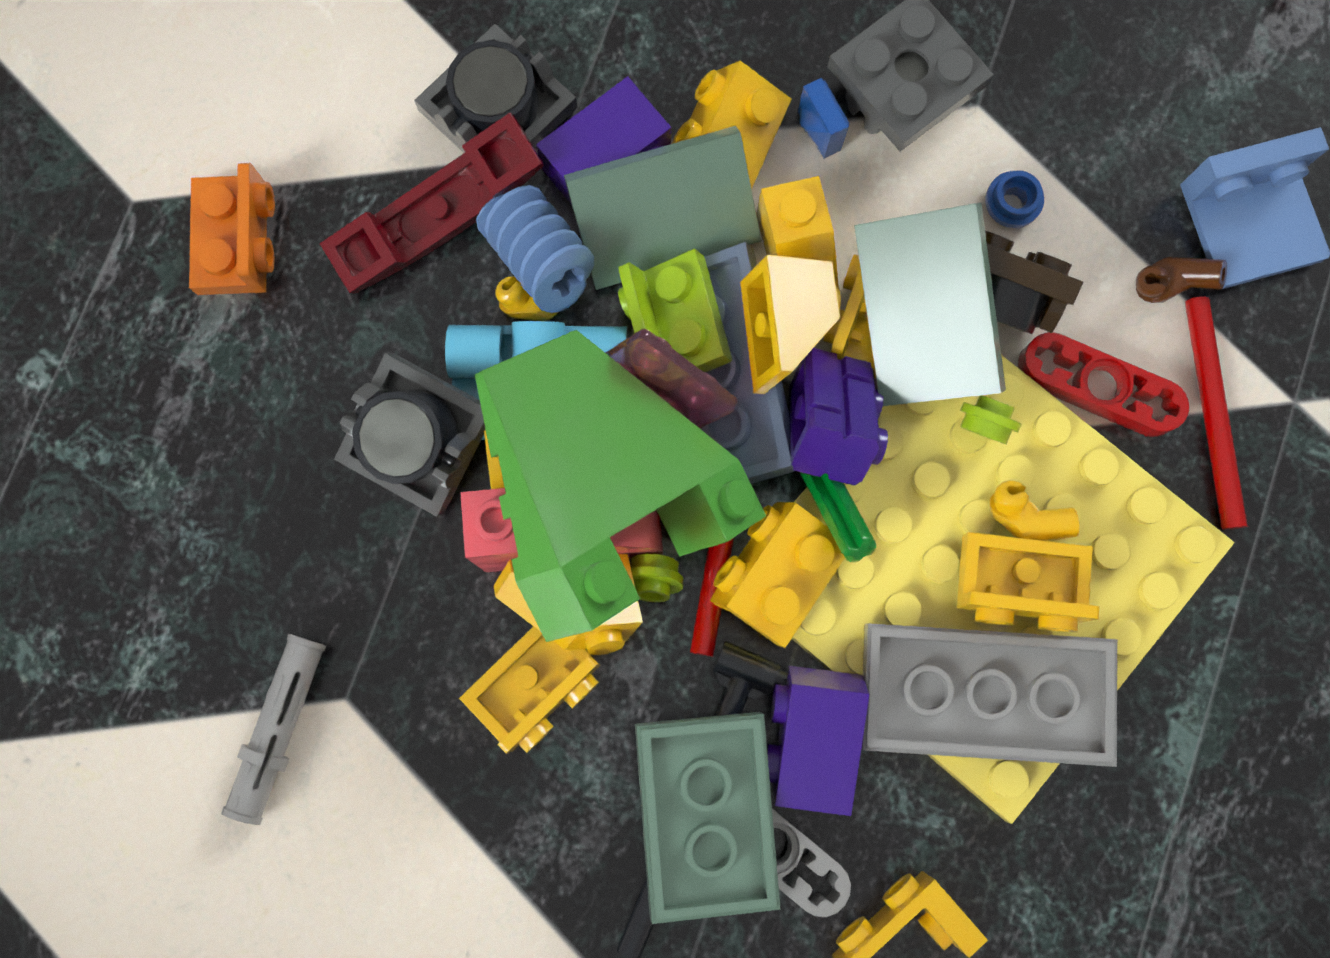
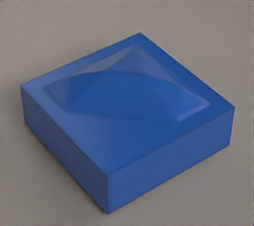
[798,78,850,159]

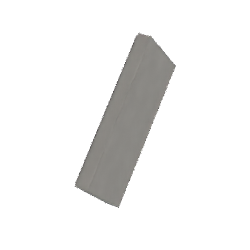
[861,623,1118,767]

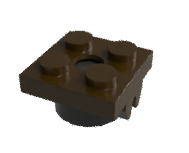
[985,230,1084,334]

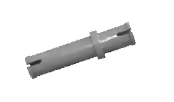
[221,634,326,825]

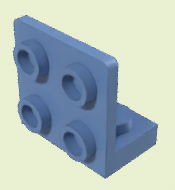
[1180,127,1330,289]

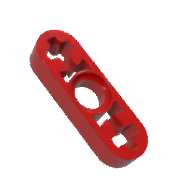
[1018,332,1189,437]

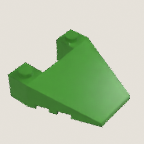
[475,330,766,642]

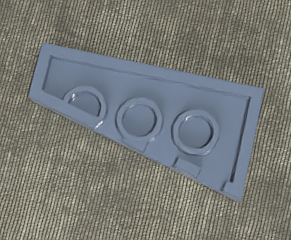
[687,242,794,484]

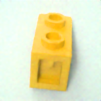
[832,871,988,958]

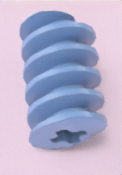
[476,185,594,313]

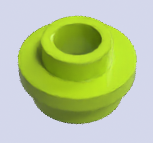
[960,395,1022,445]
[630,554,684,602]

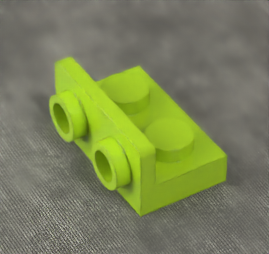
[618,249,733,387]

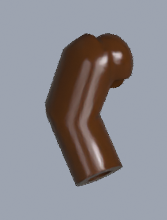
[1136,257,1227,303]

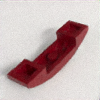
[320,112,544,294]

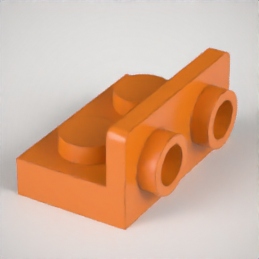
[189,163,275,295]

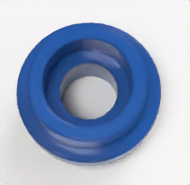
[985,170,1044,228]

